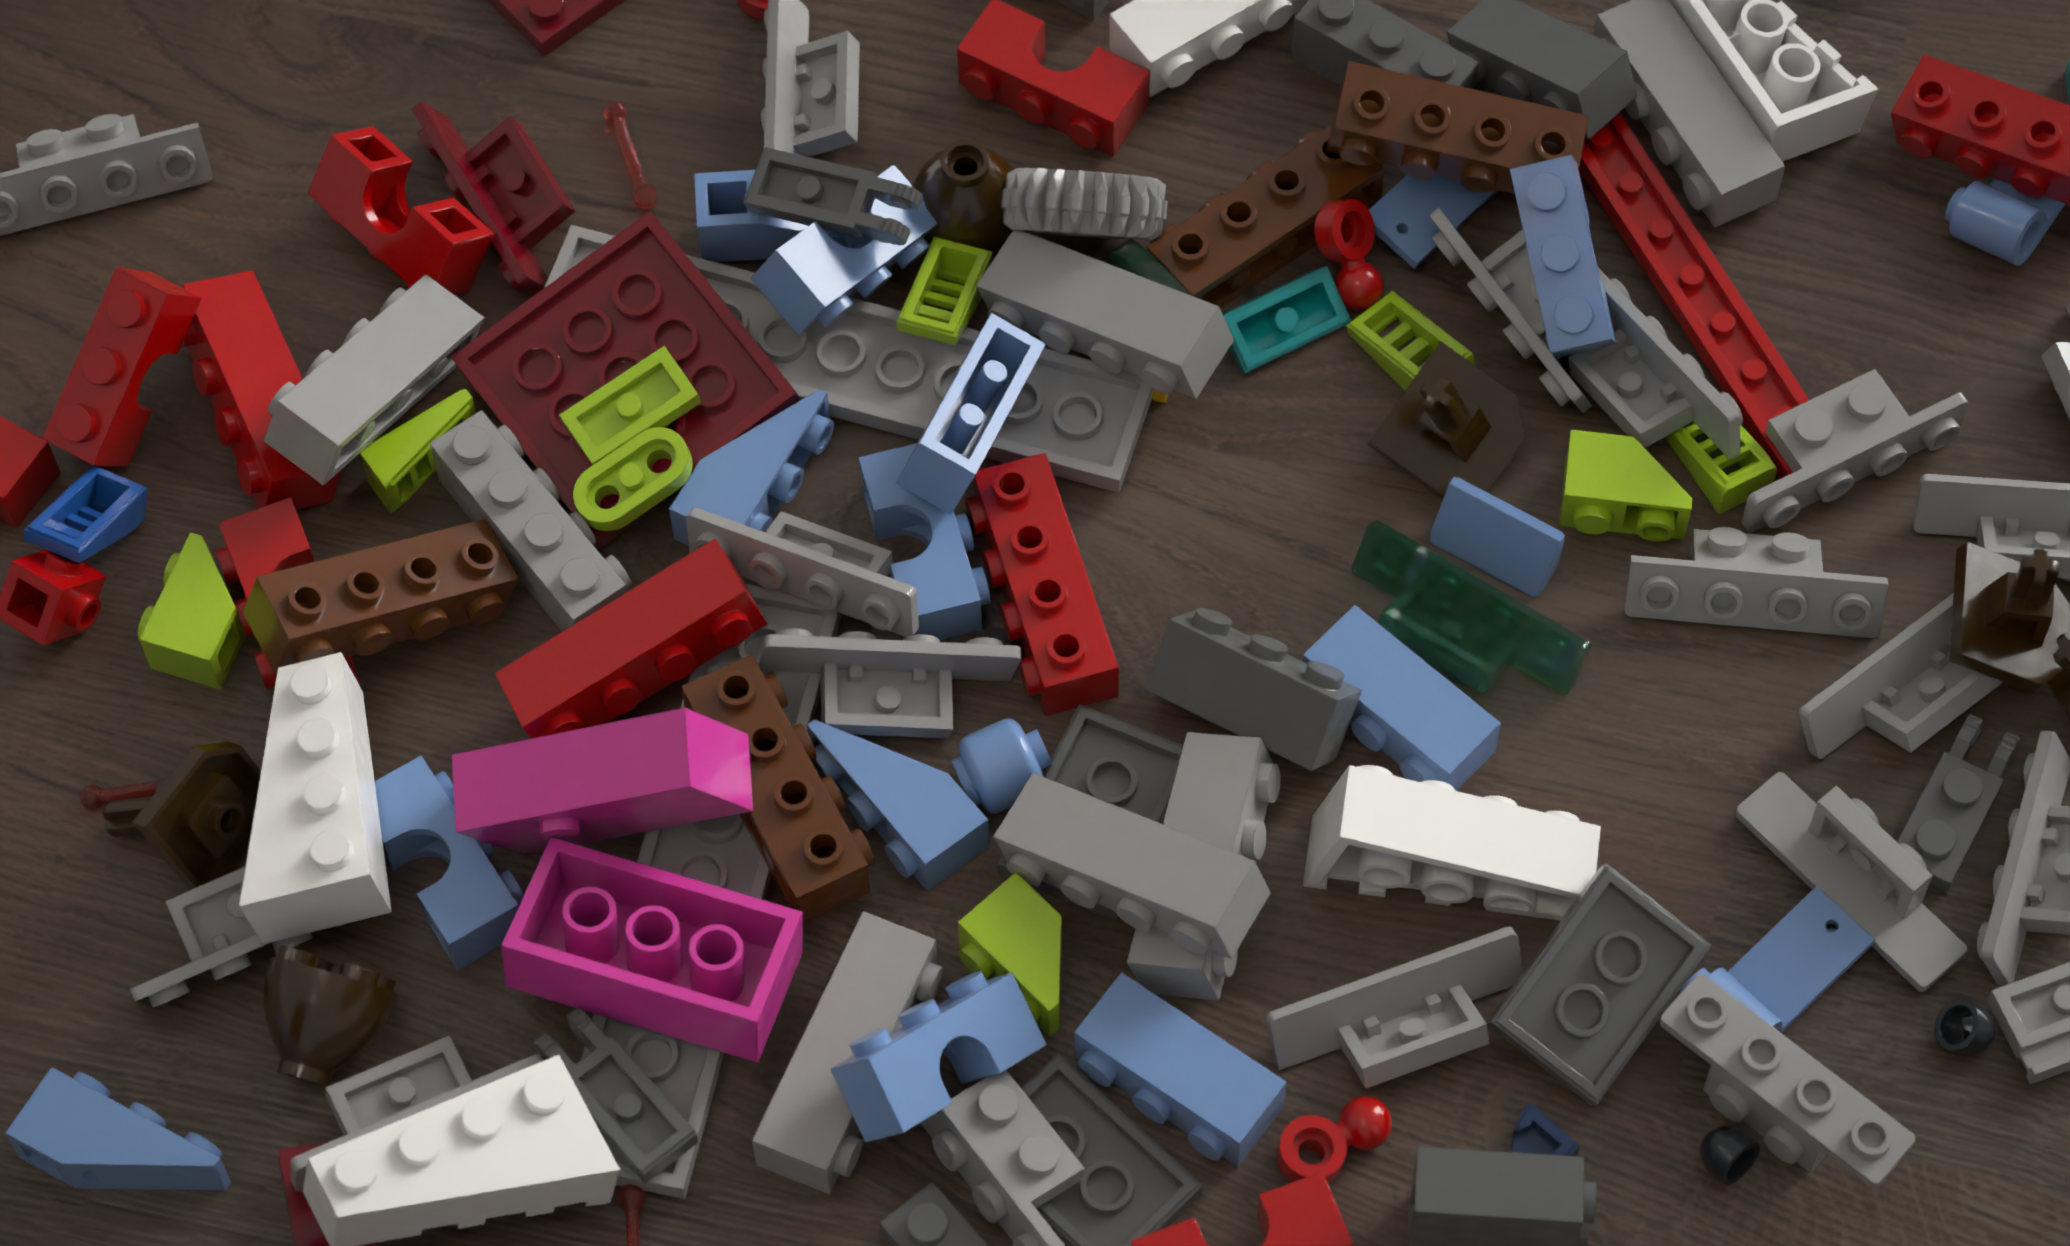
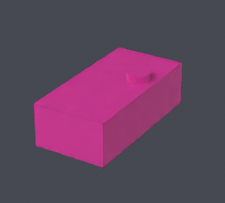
[452,708,753,855]
[501,837,803,1063]

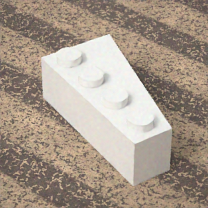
[1669,0,1879,162]
[239,652,392,944]
[1303,765,1601,921]
[303,1055,620,1246]

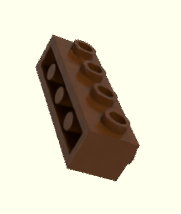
[1326,61,1589,194]
[1147,124,1385,309]
[243,518,519,675]
[681,654,875,923]

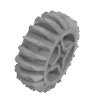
[1001,168,1168,240]

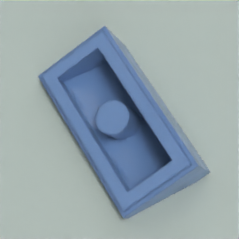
[1430,477,1565,598]

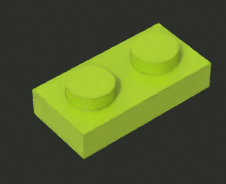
[559,346,702,465]

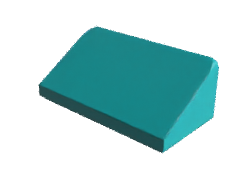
[1222,266,1351,374]

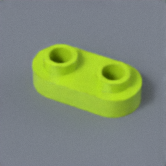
[573,427,693,531]

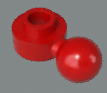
[1314,199,1384,310]
[1276,1096,1392,1184]

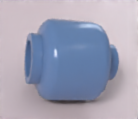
[951,718,1052,814]

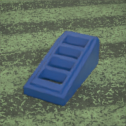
[24,465,147,563]

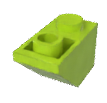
[1559,430,1692,542]
[138,532,246,690]
[958,872,1062,1037]

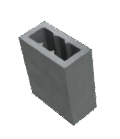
[1407,1146,1596,1246]

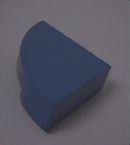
[1511,1102,1580,1156]

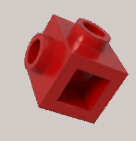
[0,549,106,646]

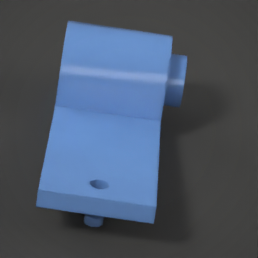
[1369,175,1498,269]
[1945,178,2065,266]
[1677,886,1875,1033]

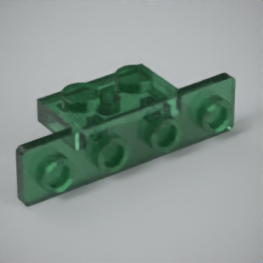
[1352,520,1591,695]

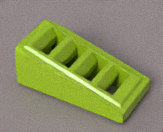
[896,237,993,346]
[1346,291,1475,391]
[359,388,476,513]
[1665,423,1777,515]

